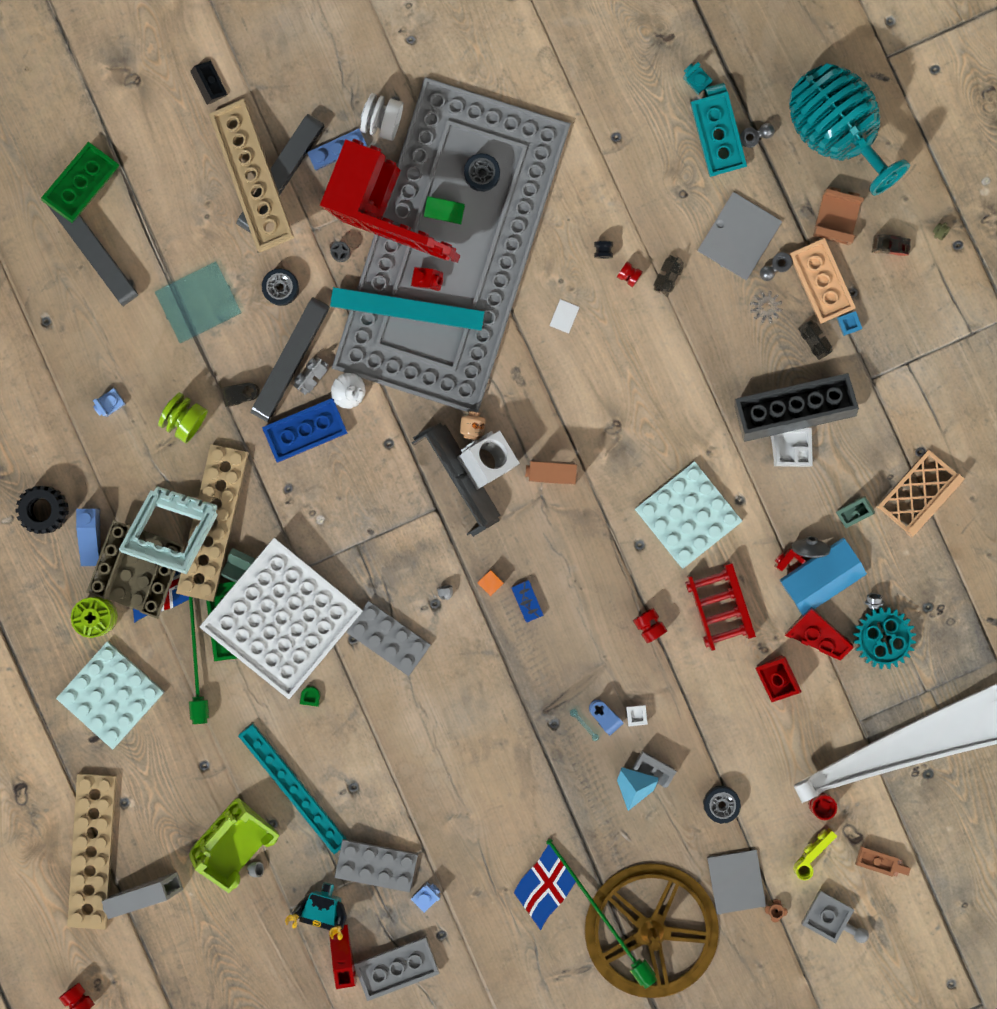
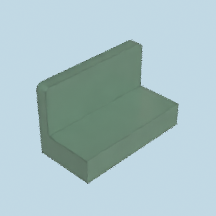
[221,548,255,582]

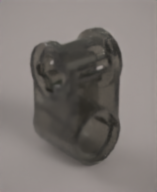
[221,383,260,407]

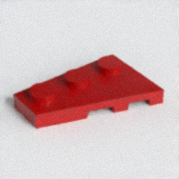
[785,607,854,661]

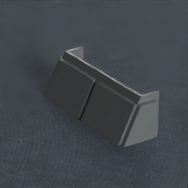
[411,423,501,537]

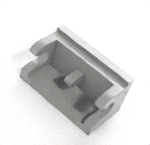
[632,751,677,788]

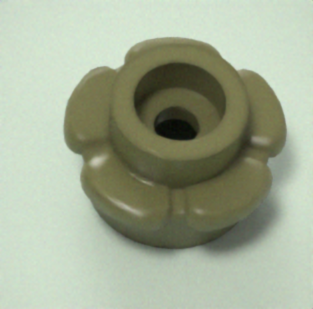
[933,222,951,240]

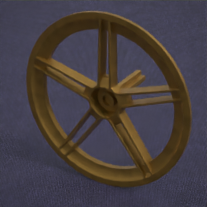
[585,863,719,998]

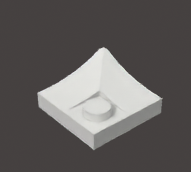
[770,428,813,467]

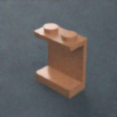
[813,187,864,245]

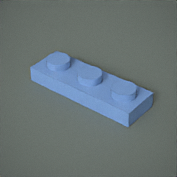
[307,129,367,171]

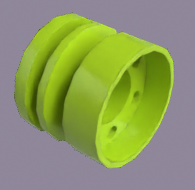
[158,392,208,443]
[70,596,118,638]

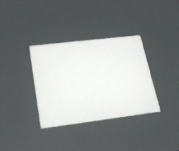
[549,299,579,334]

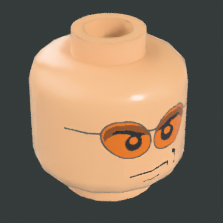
[460,411,486,440]

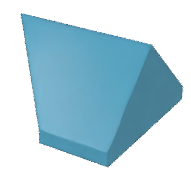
[617,767,659,811]

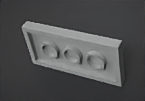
[347,601,431,676]
[334,839,418,892]
[354,937,440,1001]

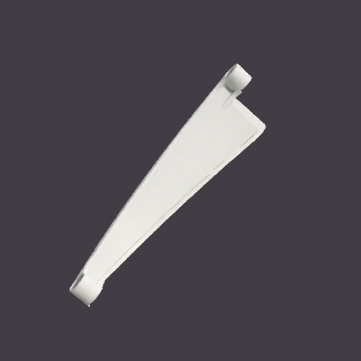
[794,684,997,804]

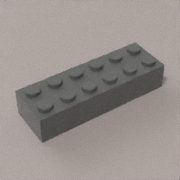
[734,373,859,442]

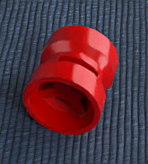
[617,261,643,288]

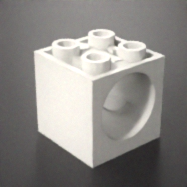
[457,431,520,490]

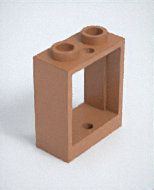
[525,461,577,485]

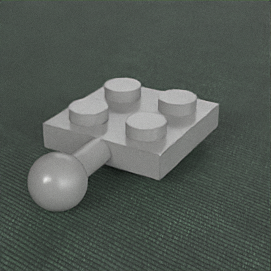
[801,890,869,943]

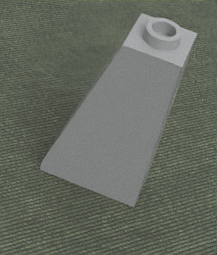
[102,872,183,919]

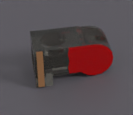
[872,233,911,256]

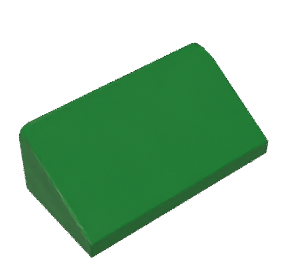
[424,196,465,225]

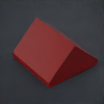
[755,655,802,702]

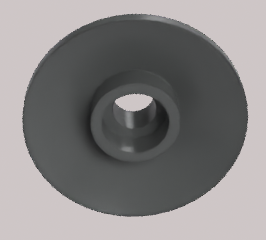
[792,536,831,558]

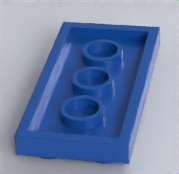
[262,398,348,463]

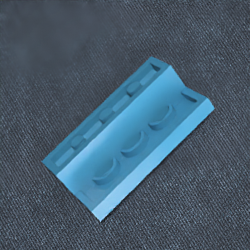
[780,537,867,616]

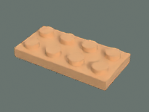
[789,238,856,324]

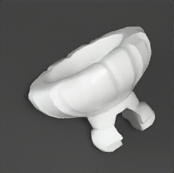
[331,373,366,409]

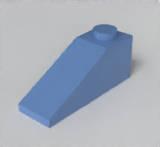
[76,509,101,566]

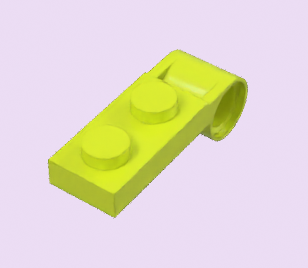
[793,828,837,880]

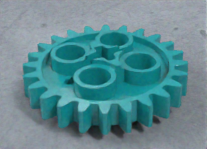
[853,607,916,669]

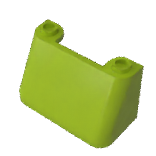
[189,798,280,893]

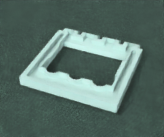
[119,486,218,574]

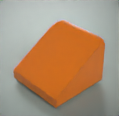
[477,569,504,596]

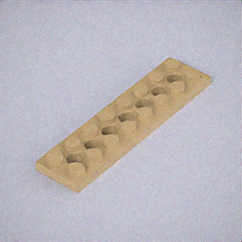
[209,99,295,253]
[176,444,249,602]
[67,773,117,930]

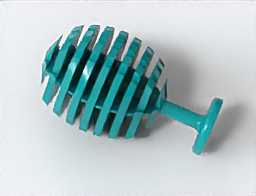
[789,63,910,196]

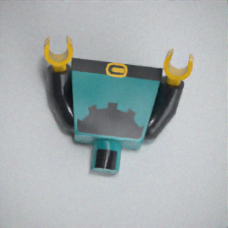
[285,882,347,940]

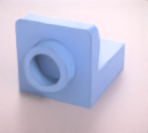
[93,388,126,417]
[411,882,441,913]

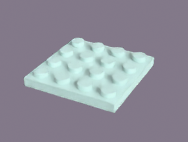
[635,461,742,569]
[56,641,165,750]

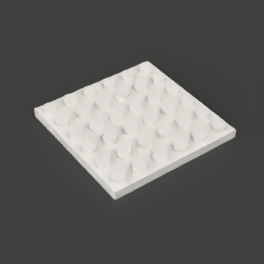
[199,538,363,699]

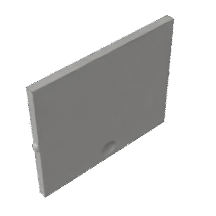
[698,192,782,280]

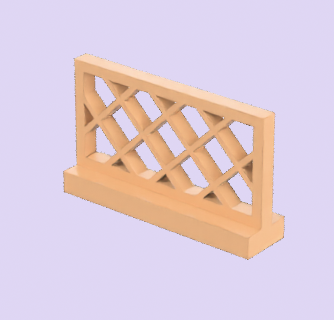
[877,450,965,538]

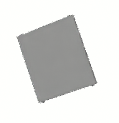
[707,849,766,915]

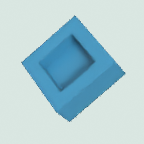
[837,311,862,336]

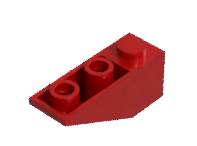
[329,924,357,989]

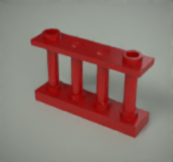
[685,563,756,651]

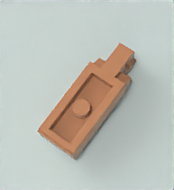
[855,846,911,877]

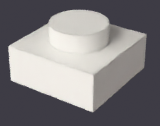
[626,705,648,726]

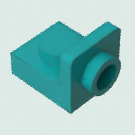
[683,62,713,95]

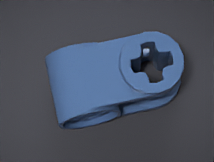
[589,700,624,736]

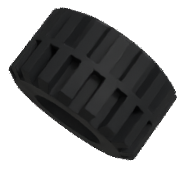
[15,486,69,534]

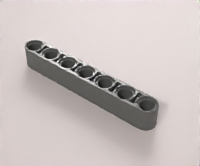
[236,114,325,233]
[47,205,139,307]
[250,297,330,422]

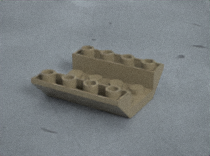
[86,520,185,619]

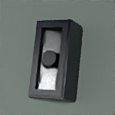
[190,60,228,105]

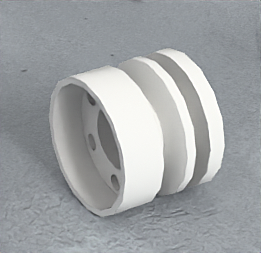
[360,93,404,141]

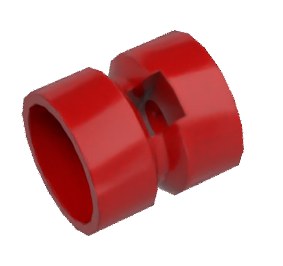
[633,608,668,643]
[808,792,837,820]
[59,983,95,1009]

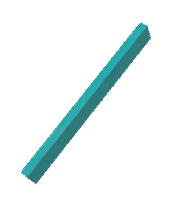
[330,287,485,331]
[238,723,348,855]

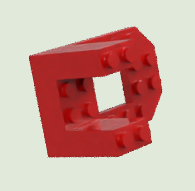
[319,139,460,263]

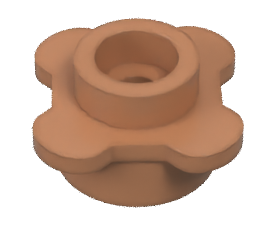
[765,899,788,923]

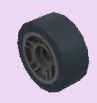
[464,153,500,192]

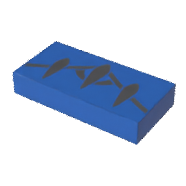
[511,580,544,623]

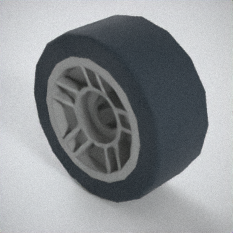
[262,268,299,306]
[703,786,741,824]

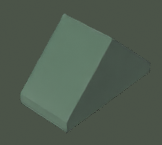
[836,496,875,528]

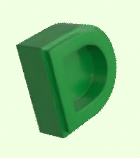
[300,686,320,707]

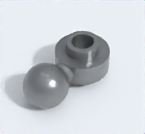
[740,123,775,148]
[760,252,792,281]

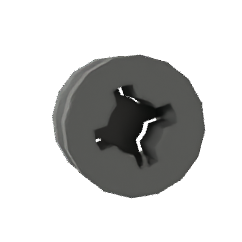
[330,242,351,262]

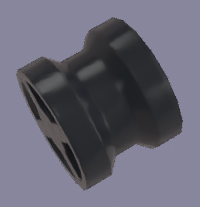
[594,241,613,259]

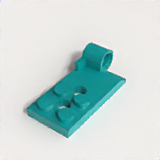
[690,83,747,177]

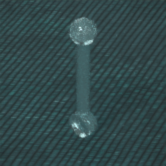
[570,709,599,741]

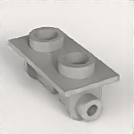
[293,356,329,395]

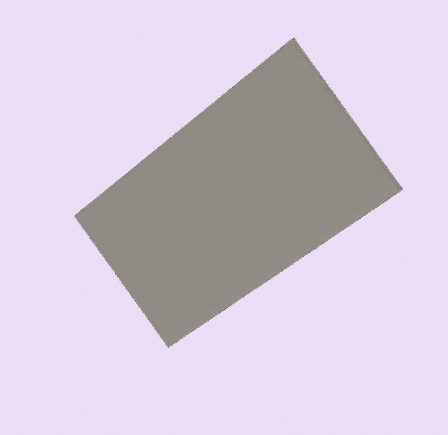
[332,77,571,412]

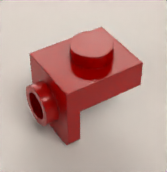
[411,267,443,291]
[774,549,805,571]

